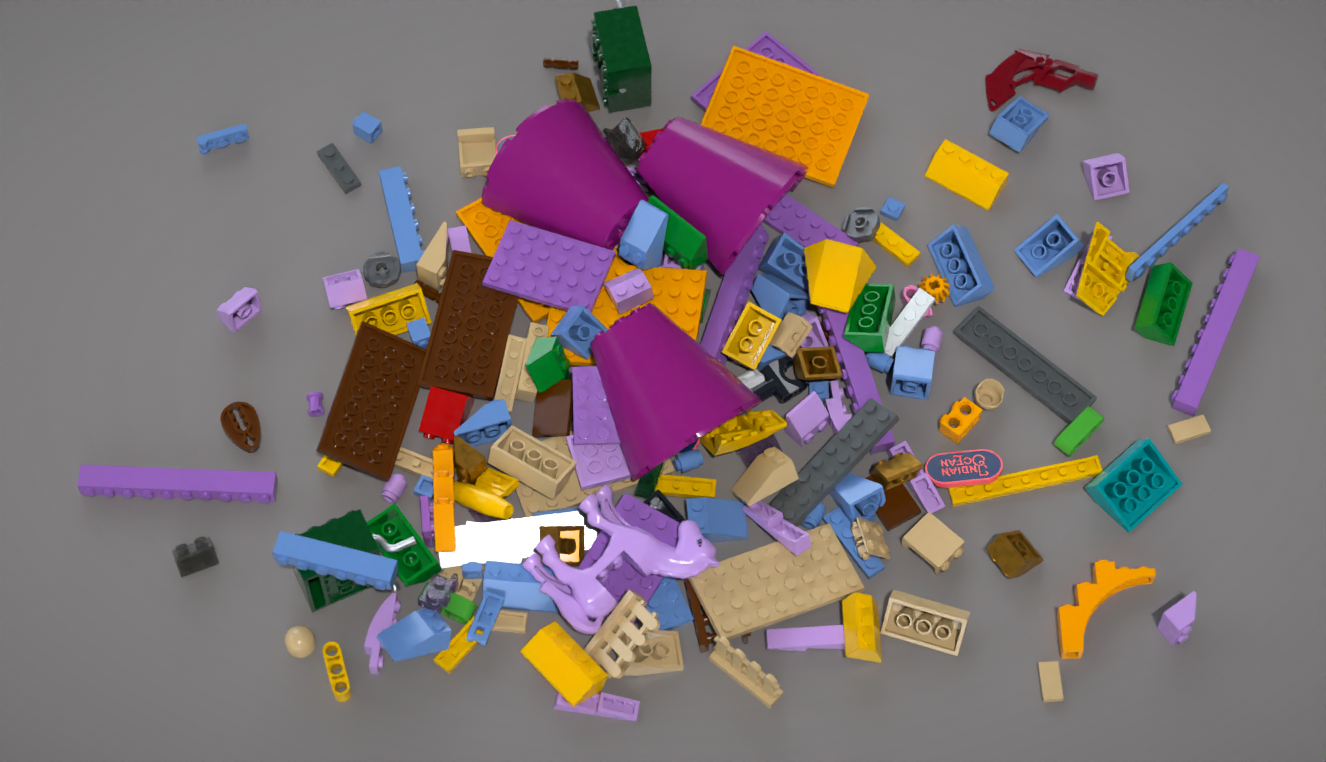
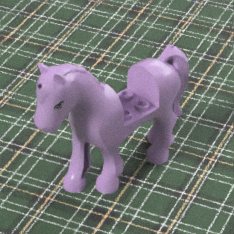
[522,484,720,635]

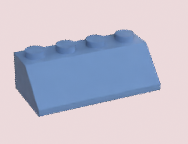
[927,224,995,307]
[482,561,561,614]

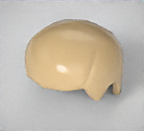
[975,379,1005,410]
[285,625,316,658]

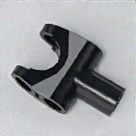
[751,356,809,404]

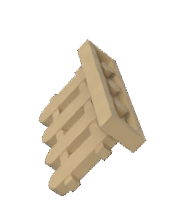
[584,589,660,679]
[708,636,783,708]

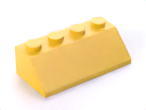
[925,139,1009,211]
[346,283,432,336]
[520,621,608,707]

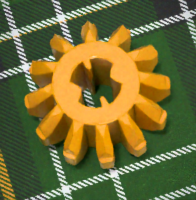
[919,273,950,306]

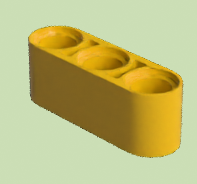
[322,641,352,702]

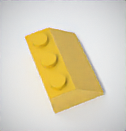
[721,301,782,370]
[842,592,882,663]

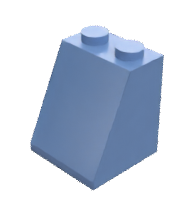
[890,346,935,400]

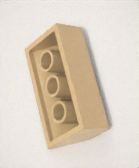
[488,425,577,500]
[880,589,970,656]

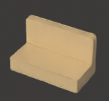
[769,312,813,358]

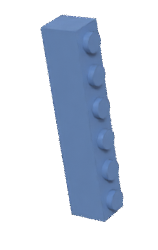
[379,166,425,273]
[272,531,399,590]

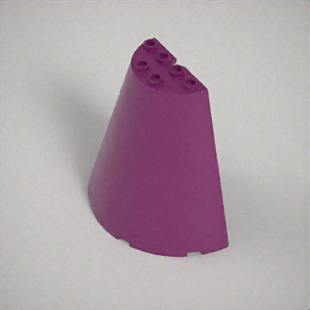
[482,99,649,250]
[637,116,809,275]
[590,303,762,481]

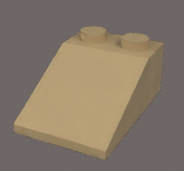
[416,221,450,291]
[731,446,799,506]
[617,630,684,676]

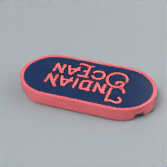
[925,449,1003,488]

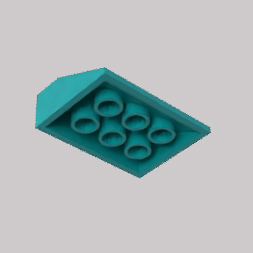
[1085,438,1183,533]

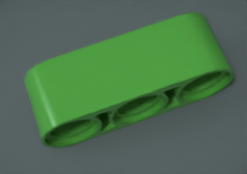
[1054,406,1105,457]
[417,582,478,625]

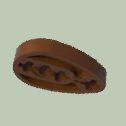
[220,402,261,453]

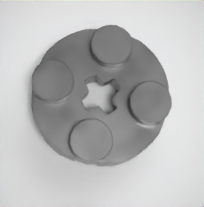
[843,207,880,242]
[363,251,401,288]

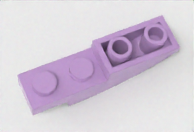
[825,380,852,436]
[364,593,401,674]

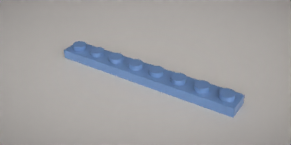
[1125,182,1229,282]

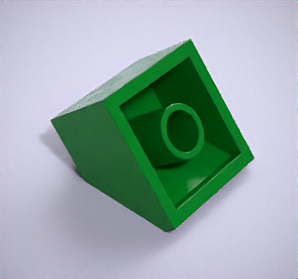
[525,337,570,393]

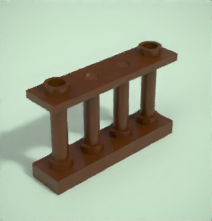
[684,578,751,653]

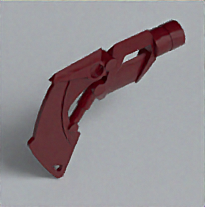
[985,49,1098,112]

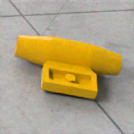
[455,468,519,519]

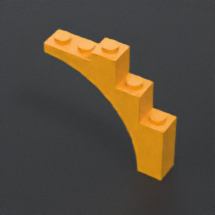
[433,444,456,552]
[1057,560,1156,659]

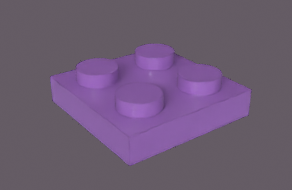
[420,495,435,548]

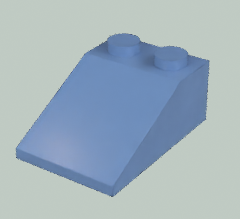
[989,96,1050,152]
[618,200,669,270]
[1014,214,1085,277]
[758,233,809,293]
[454,399,512,448]
[686,497,749,543]
[377,606,452,662]

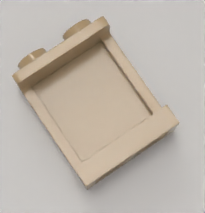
[457,127,496,177]
[901,512,965,575]

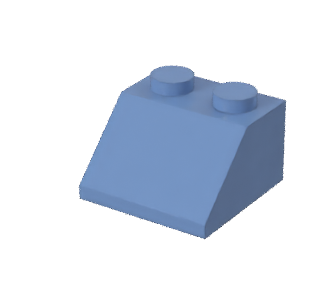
[550,305,608,359]

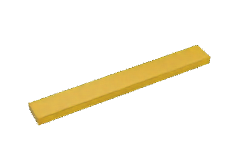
[947,455,1103,507]

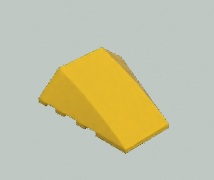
[1076,222,1140,316]
[803,239,877,313]
[700,410,787,456]

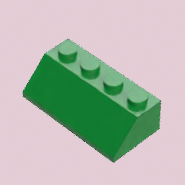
[648,195,708,270]
[1135,262,1193,346]
[844,283,896,353]
[367,503,442,586]

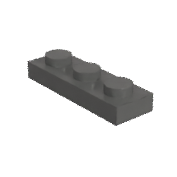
[317,143,361,194]

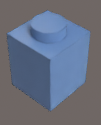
[353,111,383,144]
[406,318,431,349]

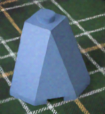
[752,273,810,327]
[829,473,886,523]

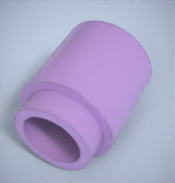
[921,326,943,355]
[381,473,407,503]

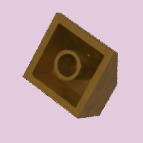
[555,72,600,112]
[793,346,843,380]
[454,435,487,485]
[872,452,923,492]
[540,526,585,566]
[986,530,1044,579]

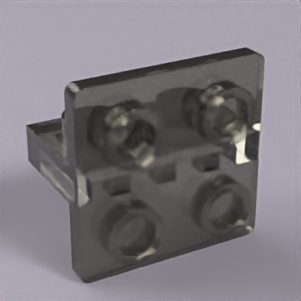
[602,117,647,161]
[172,537,219,578]

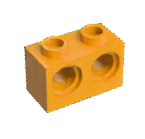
[939,397,983,445]

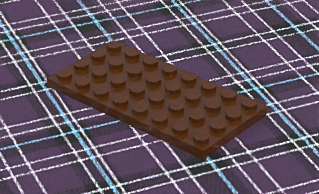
[418,250,519,401]
[316,321,426,482]

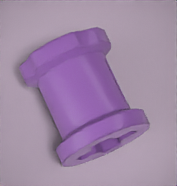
[306,392,325,417]

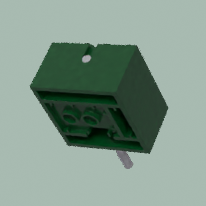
[591,0,651,113]
[292,509,416,613]

